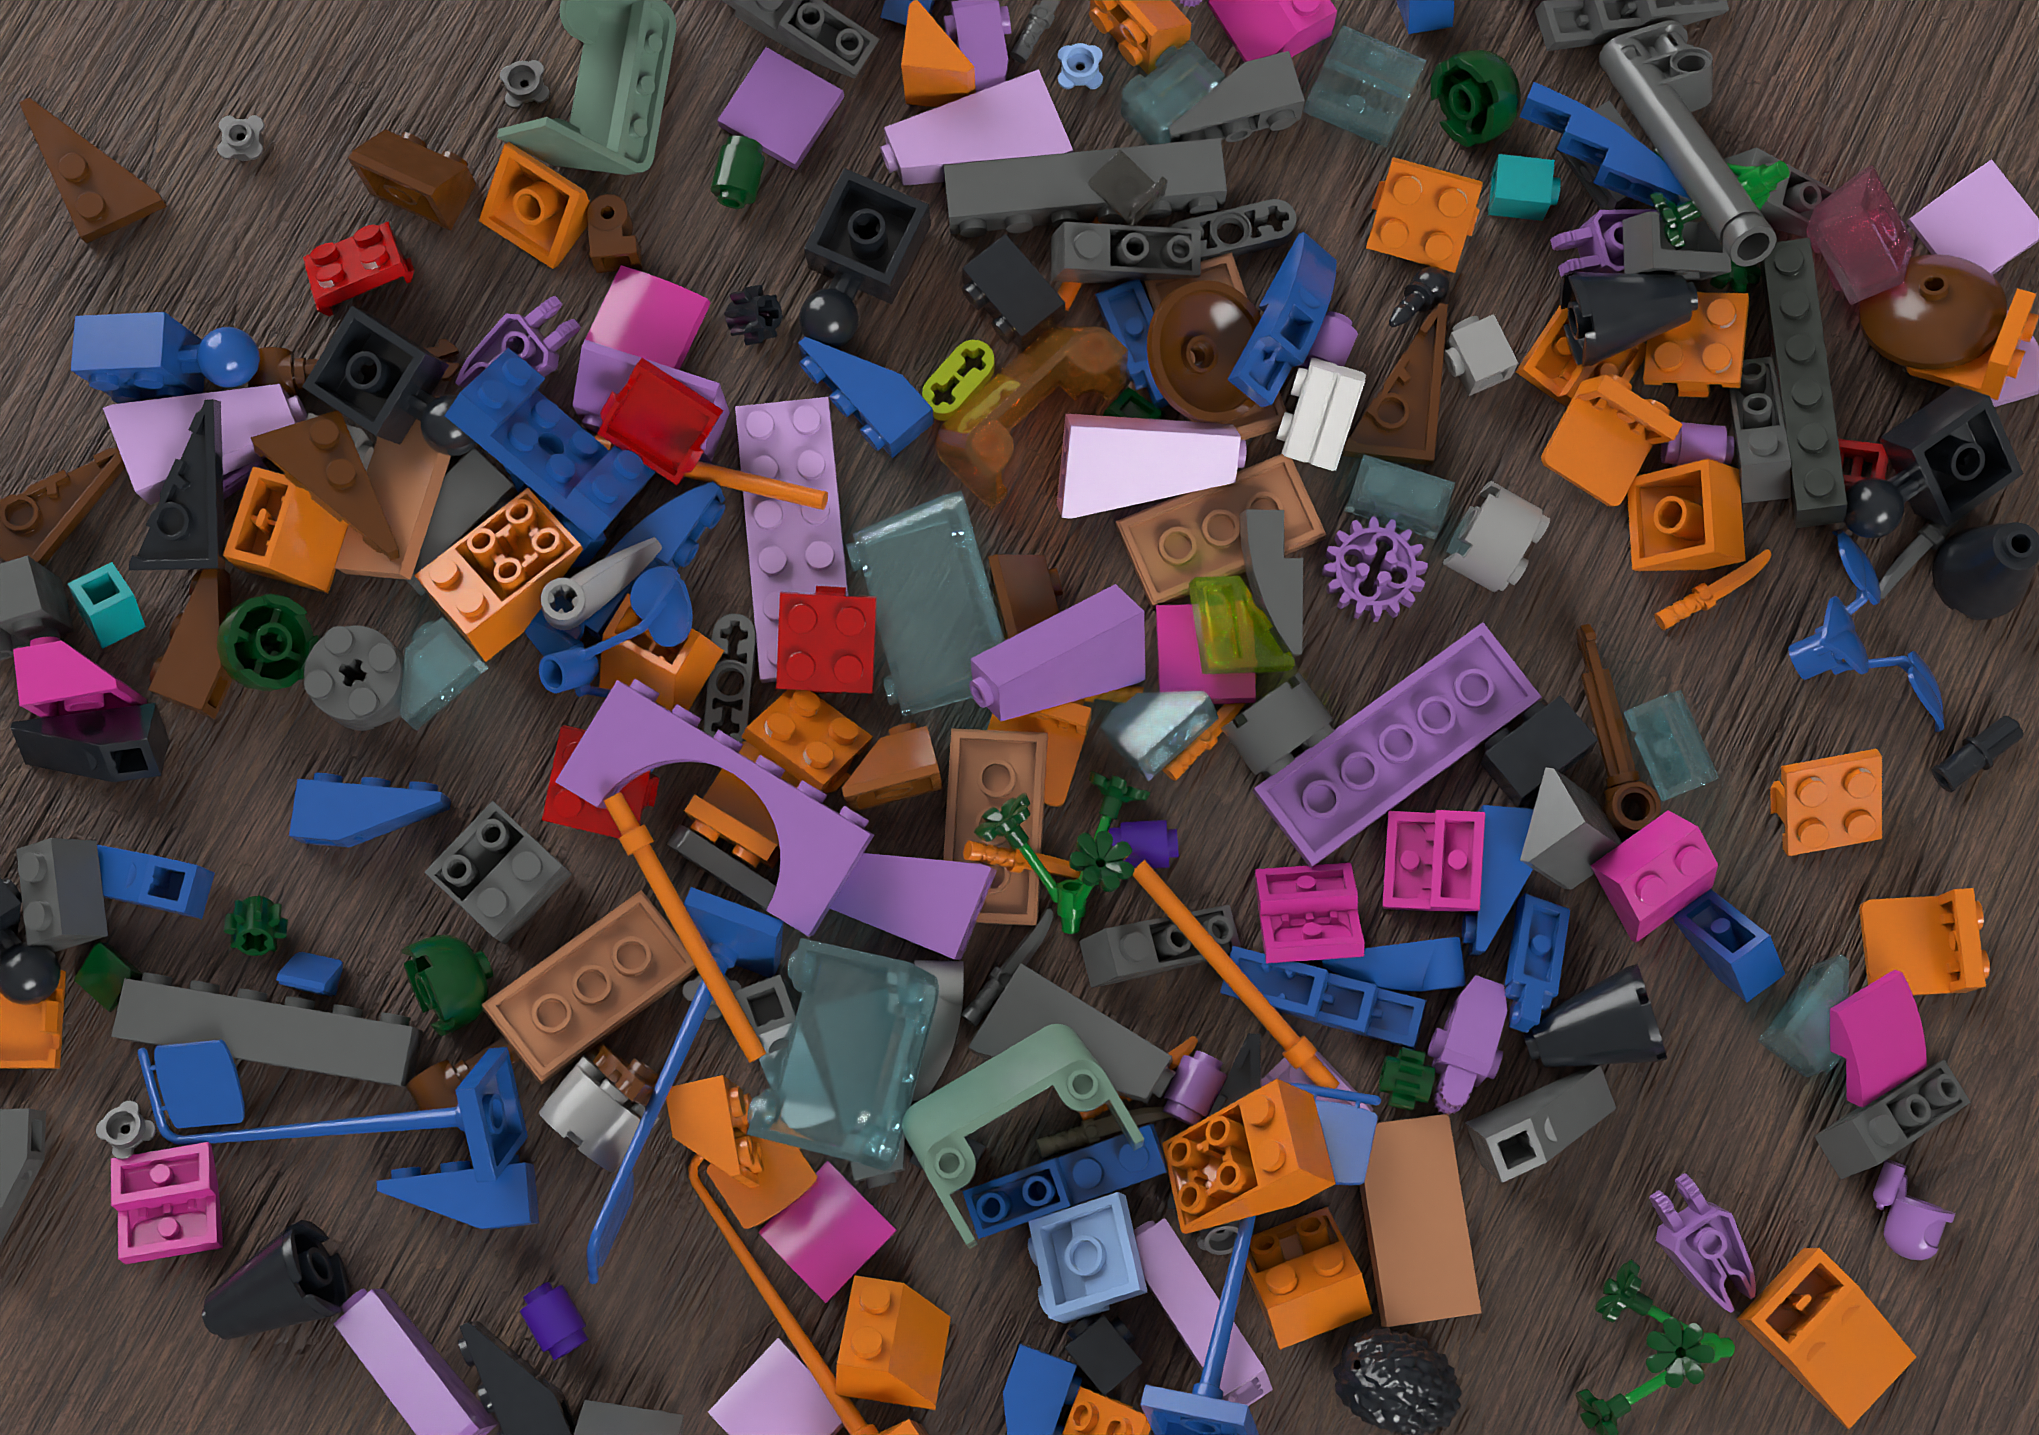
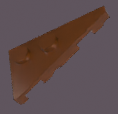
[19,98,167,244]
[1342,303,1448,466]
[251,410,400,561]
[0,447,125,567]
[584,1041,660,1106]

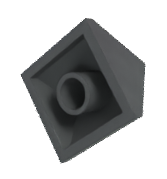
[1520,767,1622,890]

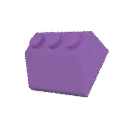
[573,339,730,463]

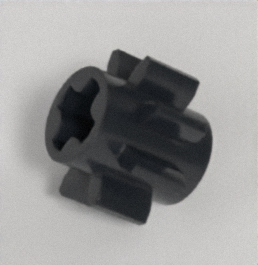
[724,285,783,345]

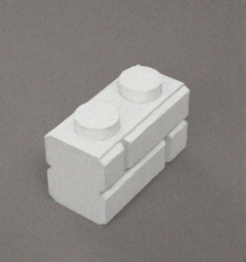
[1276,358,1366,471]

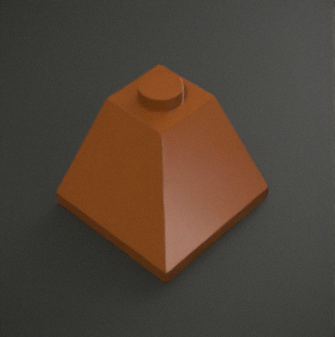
[842,723,943,812]

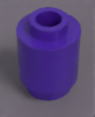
[1109,819,1179,869]
[519,1282,589,1361]

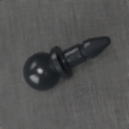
[1389,266,1449,327]

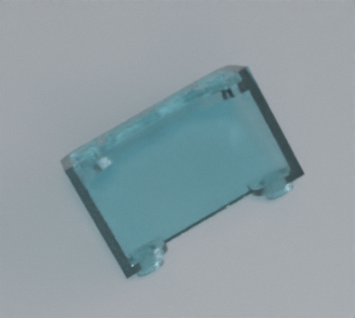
[846,490,1004,716]
[747,938,939,1171]

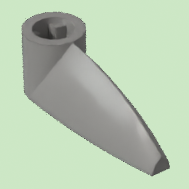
[541,537,662,630]
[912,960,964,1101]

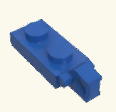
[1095,279,1170,409]
[1504,893,1570,1033]

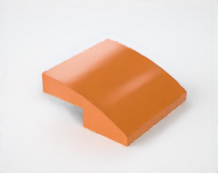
[1515,305,1647,407]

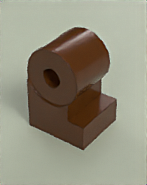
[587,194,643,273]

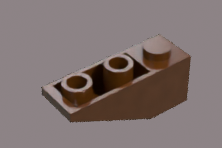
[148,569,233,719]

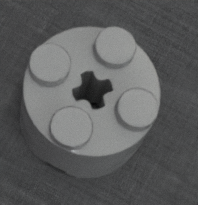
[1443,481,1550,592]
[539,1056,660,1173]

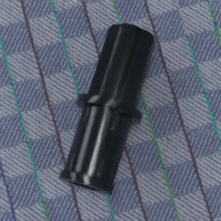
[1931,716,2024,792]

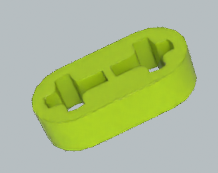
[922,340,995,421]

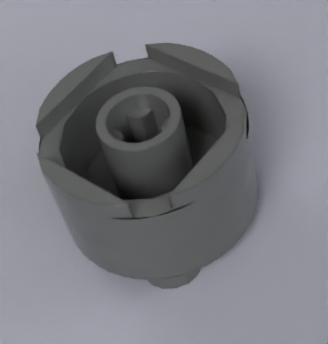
[304,625,413,731]
[1221,672,1334,779]

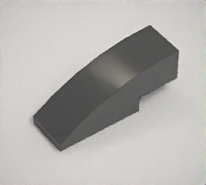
[1239,509,1303,657]

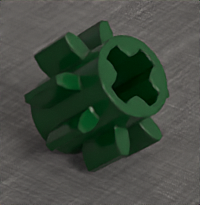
[224,895,288,956]
[1378,1047,1435,1111]

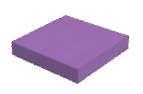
[717,47,844,170]

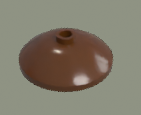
[1859,255,2007,370]
[1147,280,1261,423]

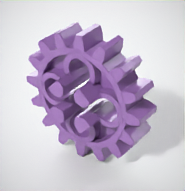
[1322,516,1428,622]

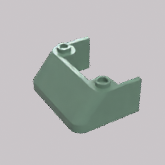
[497,0,676,175]
[902,1024,1144,1249]

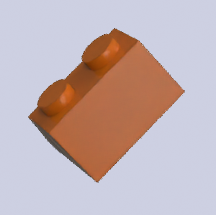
[1627,459,1746,571]
[835,1275,951,1410]

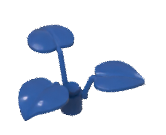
[1788,529,1944,732]
[525,566,693,774]

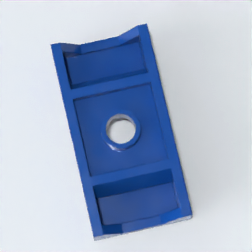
[444,348,656,541]

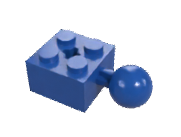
[71,312,260,404]

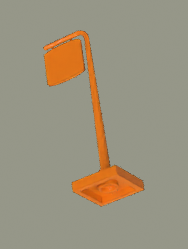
[688,1104,928,1435]

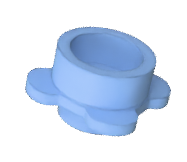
[1058,43,1103,89]

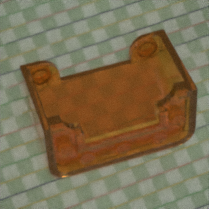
[935,325,1129,510]

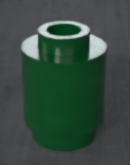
[710,136,765,209]

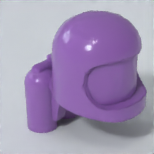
[1873,1159,1956,1260]

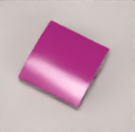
[585,265,711,370]
[1156,603,1256,705]
[1383,810,1485,911]
[1255,863,1364,963]
[1830,969,1927,1108]
[111,1142,223,1264]
[758,1161,897,1303]

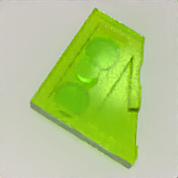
[1189,576,1295,674]

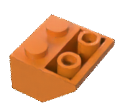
[1089,0,1192,75]
[223,466,349,594]
[599,593,724,712]
[666,1075,764,1188]
[1245,1207,1373,1350]

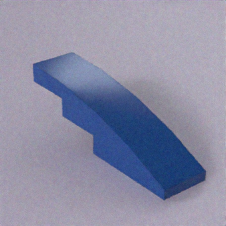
[1519,82,1690,207]
[1220,946,1427,1050]

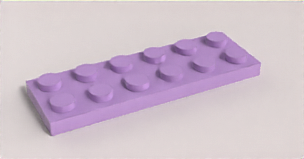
[735,397,849,683]

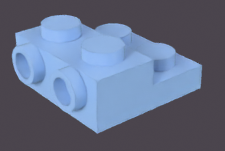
[1028,1192,1148,1324]

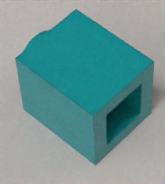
[1488,154,1561,221]
[68,562,146,649]

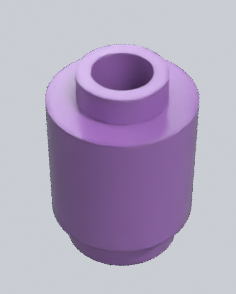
[1297,311,1358,370]
[1661,422,1734,467]
[1163,1050,1227,1126]

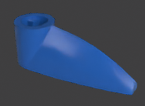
[1322,937,1467,991]

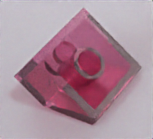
[1806,165,1914,305]

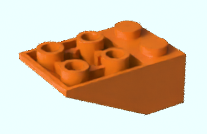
[414,488,583,662]
[1162,1079,1336,1234]
[1736,1248,1916,1429]

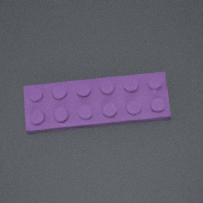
[1253,622,1542,868]

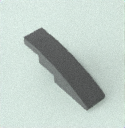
[1535,0,1729,51]

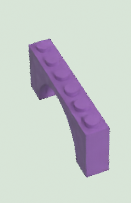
[555,679,874,936]

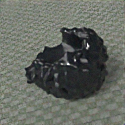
[1333,1327,1462,1435]

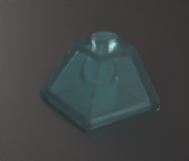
[1758,954,1849,1077]

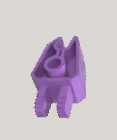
[944,0,1011,93]
[1550,209,1662,278]
[456,296,581,388]
[1427,975,1508,1115]
[1649,1173,1756,1313]

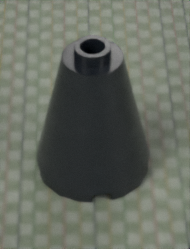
[1560,272,1698,367]
[1932,522,2039,620]
[1523,964,1668,1068]
[202,1220,350,1340]

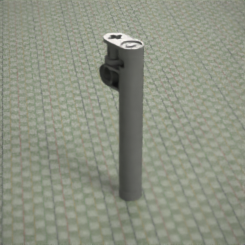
[1599,20,1777,267]

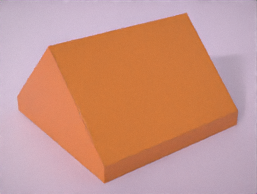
[901,0,976,107]
[479,142,591,269]

